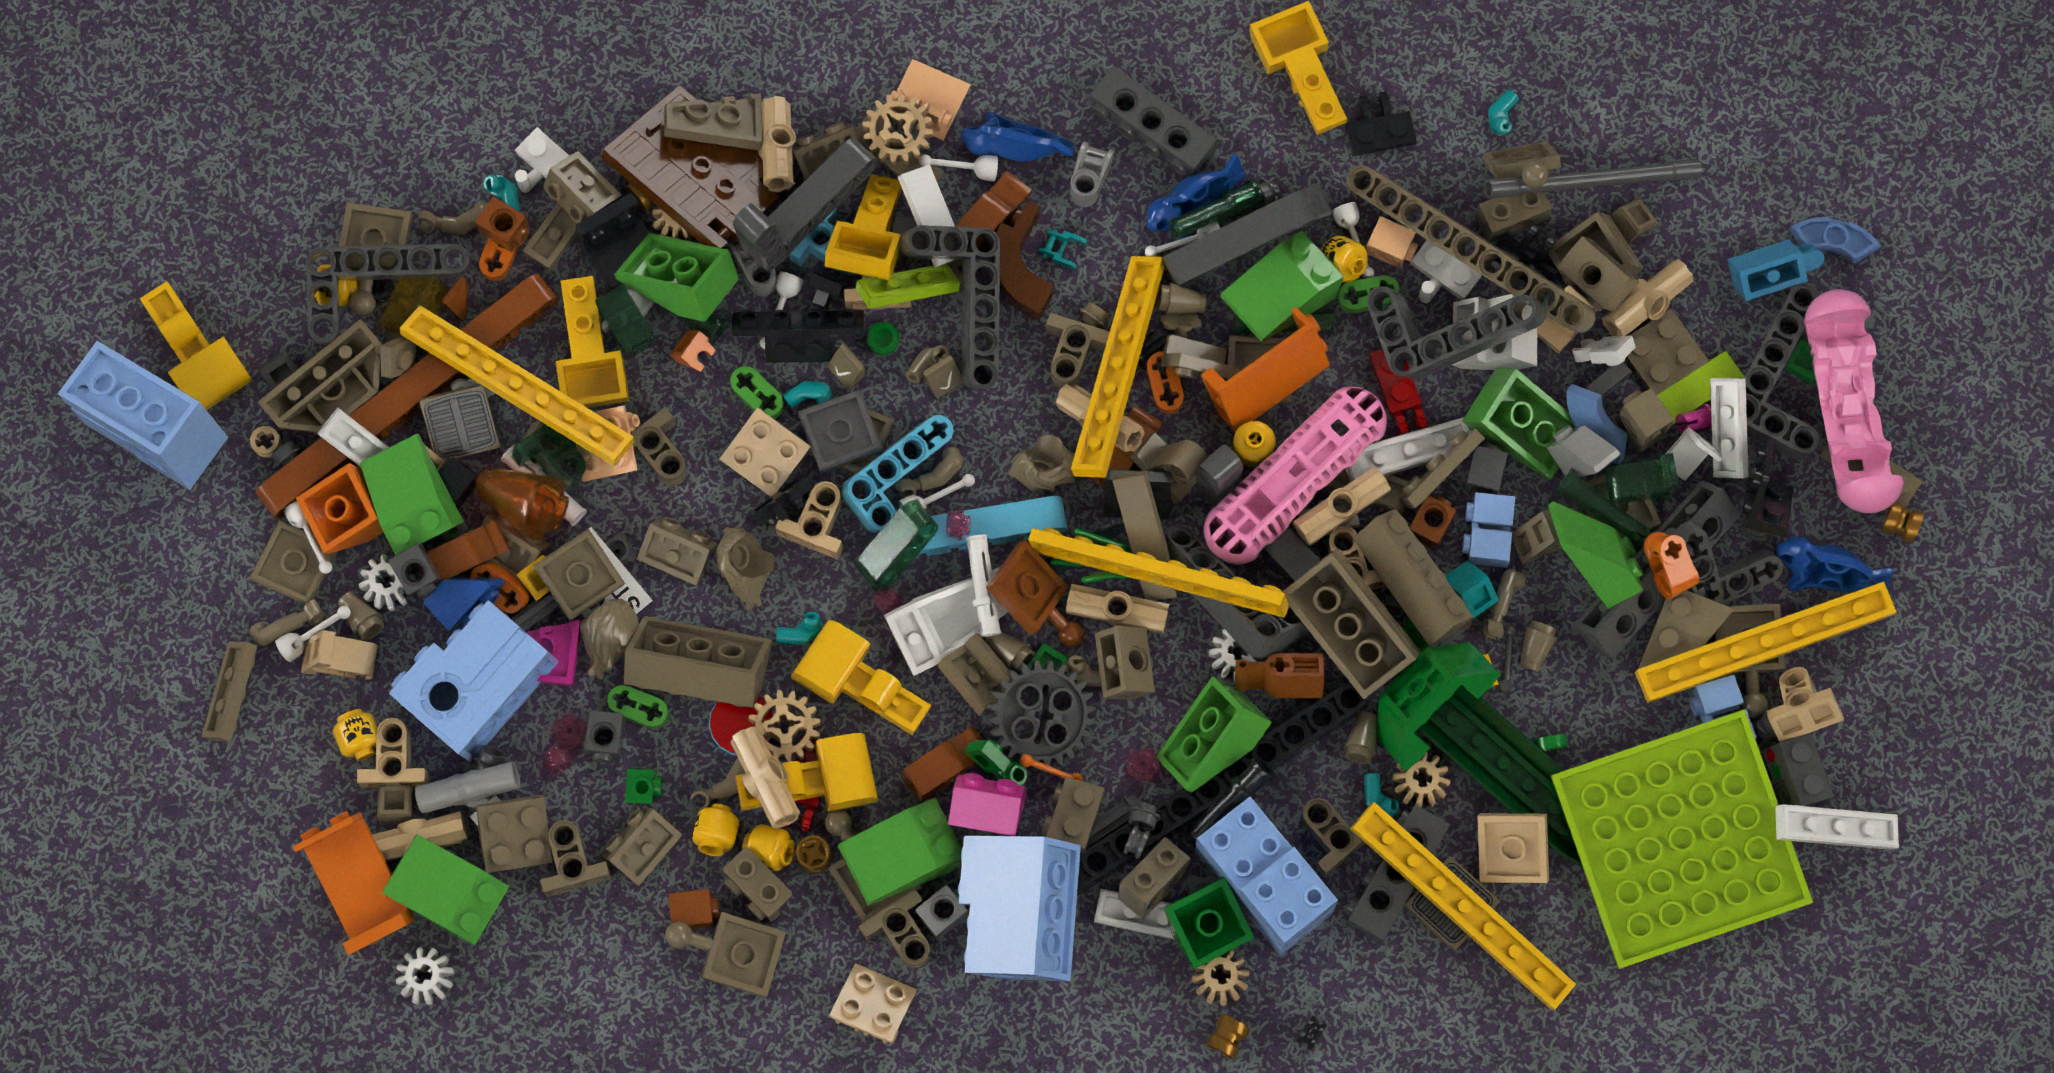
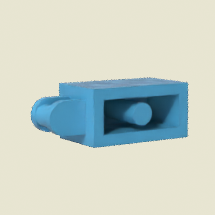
[1727,239,1824,301]

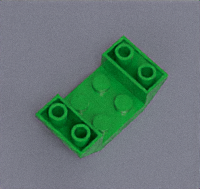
[1377,642,1501,772]

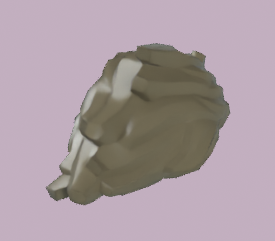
[1009,434,1076,496]
[716,527,775,611]
[580,599,639,679]

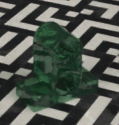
[594,284,656,360]
[511,424,586,490]
[1604,453,1679,504]

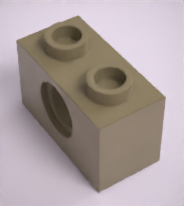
[1476,192,1552,243]
[1557,236,1639,311]
[1616,388,1674,453]
[1095,625,1155,700]

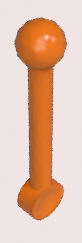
[1020,754,1083,781]

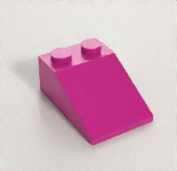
[948,773,1027,836]

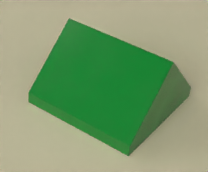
[1164,877,1254,969]

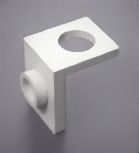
[1660,427,1723,481]

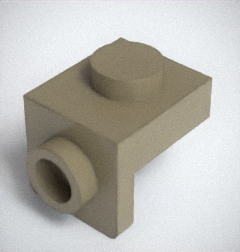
[380,332,416,379]

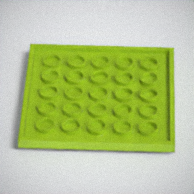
[1550,709,1813,969]

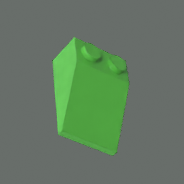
[1220,231,1344,342]
[614,233,739,322]
[1462,368,1575,480]
[360,433,464,556]
[1548,501,1643,609]
[1156,676,1272,793]
[838,798,962,905]
[381,834,510,945]

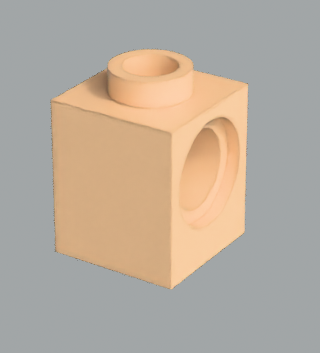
[1366,216,1418,269]

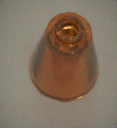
[476,467,569,541]

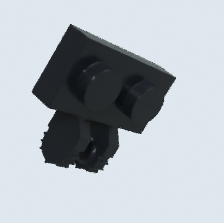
[1346,91,1417,156]
[1491,224,1558,289]
[748,475,814,527]

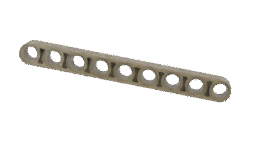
[1347,165,1595,333]

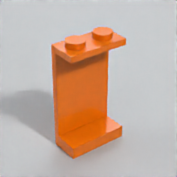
[1201,307,1330,433]
[292,811,416,955]

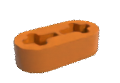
[479,221,520,281]
[1147,351,1184,414]
[470,562,530,613]

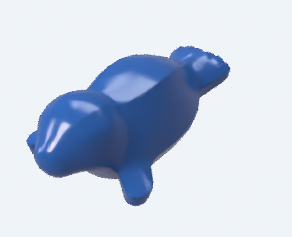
[960,112,1075,161]
[1146,154,1246,240]
[1775,536,1894,592]

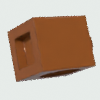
[475,196,530,252]
[1409,496,1457,551]
[668,889,720,930]

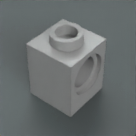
[915,884,969,941]

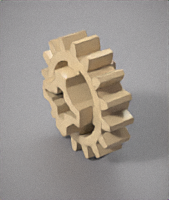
[862,94,933,166]
[748,690,821,762]

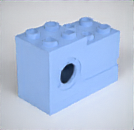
[58,341,229,490]
[389,600,559,762]
[1195,796,1338,956]
[958,836,1081,981]

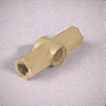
[758,95,796,192]
[1602,259,1694,336]
[1055,383,1145,452]
[1292,466,1391,546]
[1066,584,1169,634]
[730,726,800,829]
[372,812,469,862]

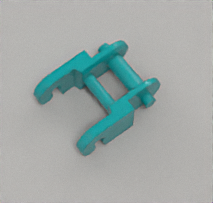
[1038,229,1087,271]

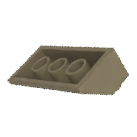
[1353,509,1473,646]
[1282,547,1421,699]
[624,616,772,708]

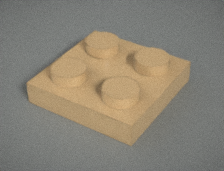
[1477,813,1549,883]

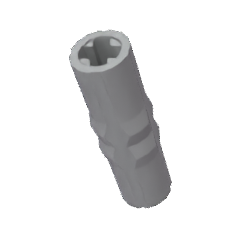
[415,761,520,814]

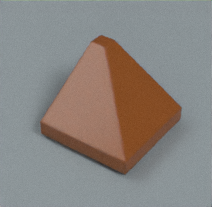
[442,276,470,322]

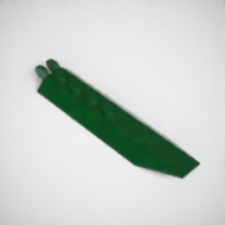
[1417,685,1583,868]

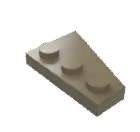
[664,93,762,151]
[1635,590,1734,679]

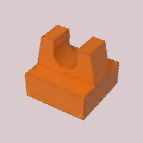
[669,330,716,372]

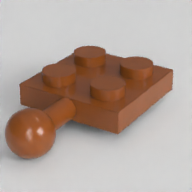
[986,540,1084,647]

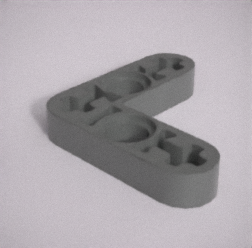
[1674,521,1783,604]

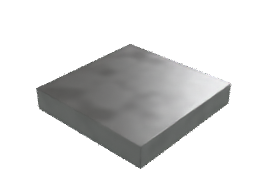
[798,389,883,474]

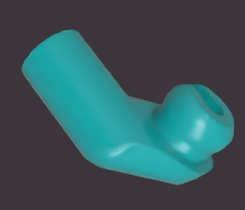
[1488,89,1519,136]
[483,174,520,212]
[782,380,833,409]
[776,611,823,645]
[1364,773,1400,817]

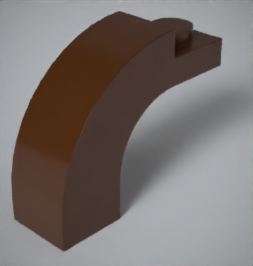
[997,201,1055,321]

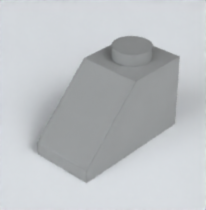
[1546,425,1621,480]

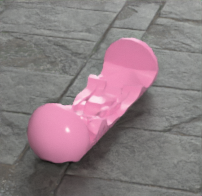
[1804,289,1904,513]
[1203,386,1387,565]

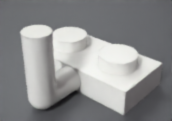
[515,127,569,193]
[1410,240,1482,303]

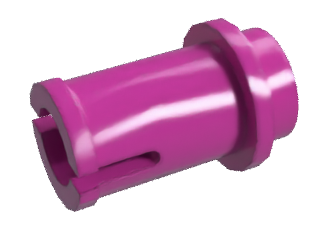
[1676,404,1712,434]

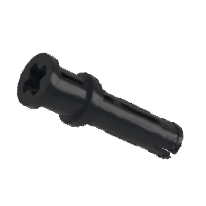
[1188,756,1276,840]

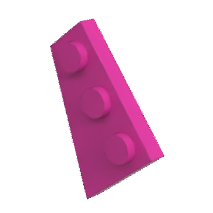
[526,619,582,687]

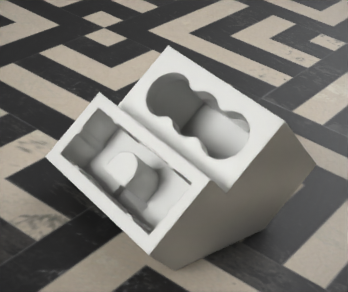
[1452,294,1537,370]

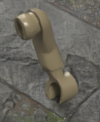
[417,202,488,235]
[894,447,963,498]
[1482,569,1526,640]
[249,599,324,646]
[690,758,745,810]

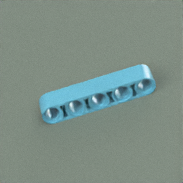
[902,496,1068,558]

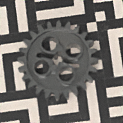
[986,659,1096,768]

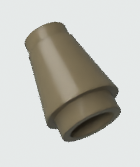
[1157,282,1206,315]
[338,592,384,641]
[1519,620,1557,672]
[984,632,1035,673]
[1343,712,1378,764]

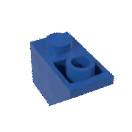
[423,577,505,631]

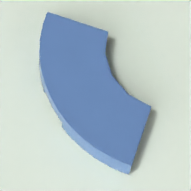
[1789,217,1881,265]
[1567,384,1628,465]

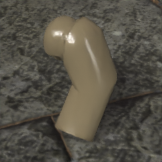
[905,345,950,384]
[1066,655,1102,688]

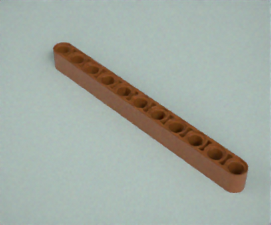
[255,273,559,519]

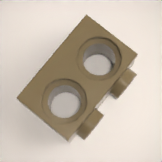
[1118,837,1191,920]

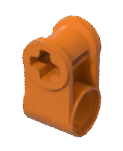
[1643,532,1699,599]

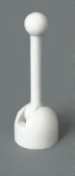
[919,154,998,182]
[1332,202,1374,279]
[1145,218,1220,257]
[760,271,804,349]
[898,474,975,521]
[284,501,332,574]
[275,606,351,662]

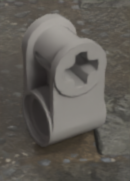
[1070,141,1115,207]
[727,242,777,297]

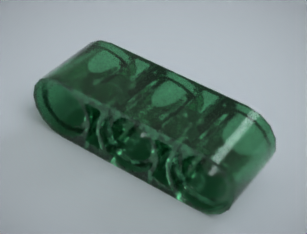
[855,500,938,592]

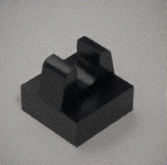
[808,273,848,309]

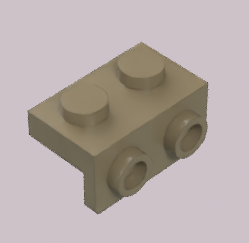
[1161,335,1239,382]
[937,633,1011,716]
[1041,777,1105,853]
[722,847,792,923]

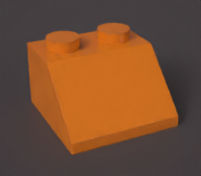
[296,463,383,555]

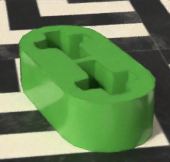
[1338,275,1399,313]
[730,366,784,419]
[607,685,669,729]

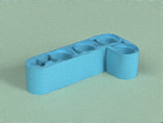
[841,415,954,533]

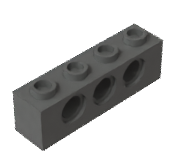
[1089,66,1217,176]
[1345,804,1451,945]

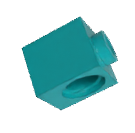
[1445,560,1499,618]

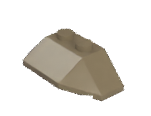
[258,319,382,433]

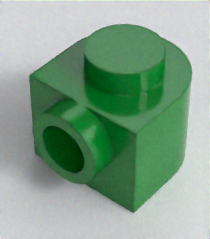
[625,768,663,804]

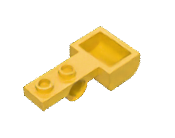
[1249,1,1347,135]
[825,174,902,281]
[556,276,629,408]
[140,281,253,410]
[791,620,931,736]
[735,733,878,812]

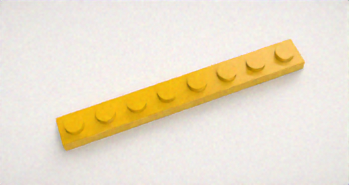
[1071,256,1165,478]
[400,306,634,467]
[1028,528,1289,618]
[1635,582,1897,703]
[1350,802,1576,1010]

